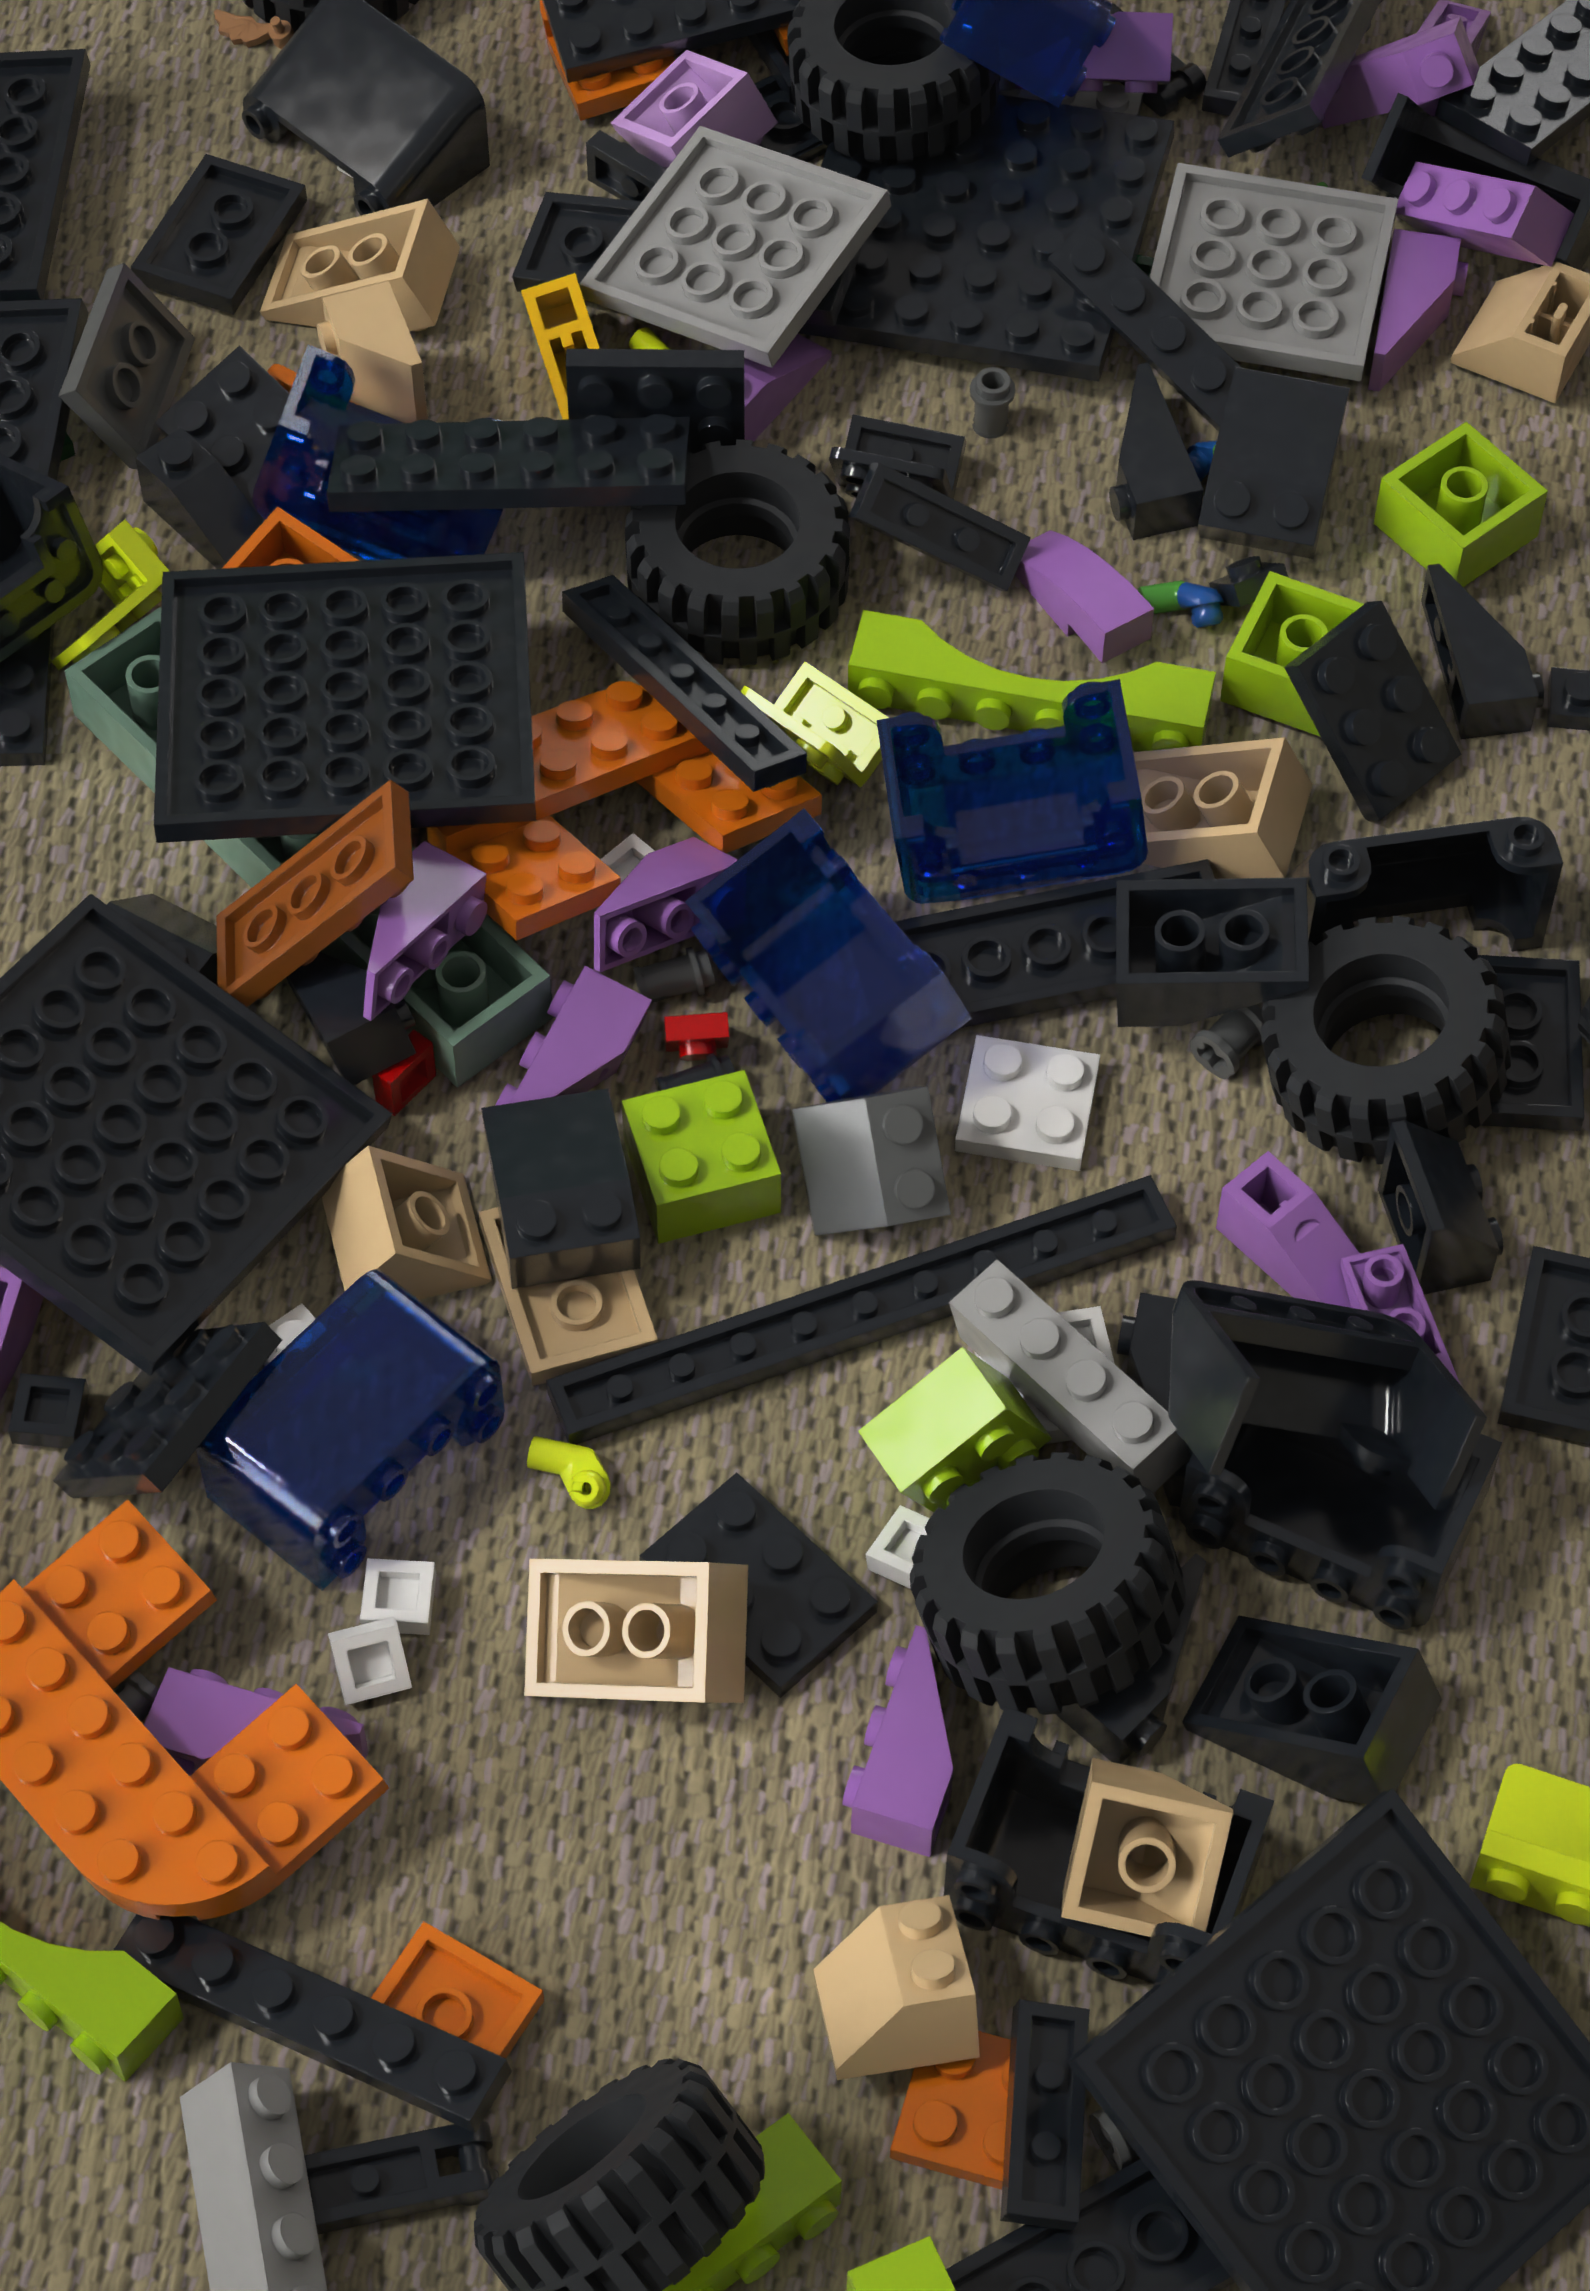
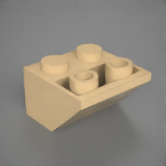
[1451,261,1590,403]

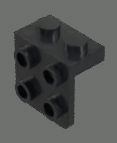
[829,414,967,499]

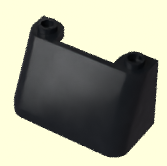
[242,0,490,216]
[1286,817,1563,952]

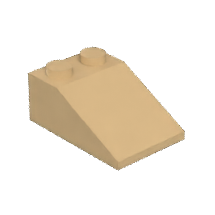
[260,199,460,332]
[1093,737,1313,879]
[524,1559,748,1703]

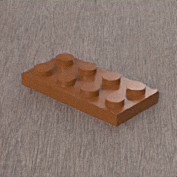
[216,779,414,1007]

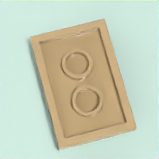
[479,1207,658,1386]

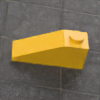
[521,273,600,420]

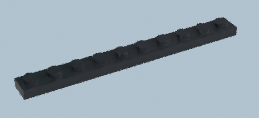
[546,1175,1177,1445]

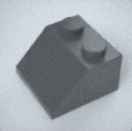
[791,1086,951,1235]

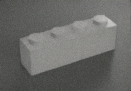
[949,1260,1190,1493]
[180,2062,327,2291]

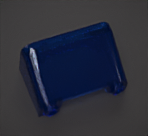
[252,344,503,560]

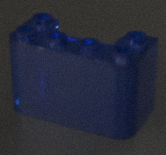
[939,0,1116,107]
[877,679,1148,904]
[685,809,972,1102]
[196,1269,505,1591]

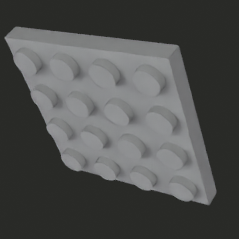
[579,126,892,368]
[1150,163,1398,381]

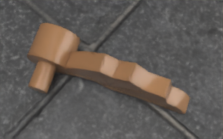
[214,9,295,49]

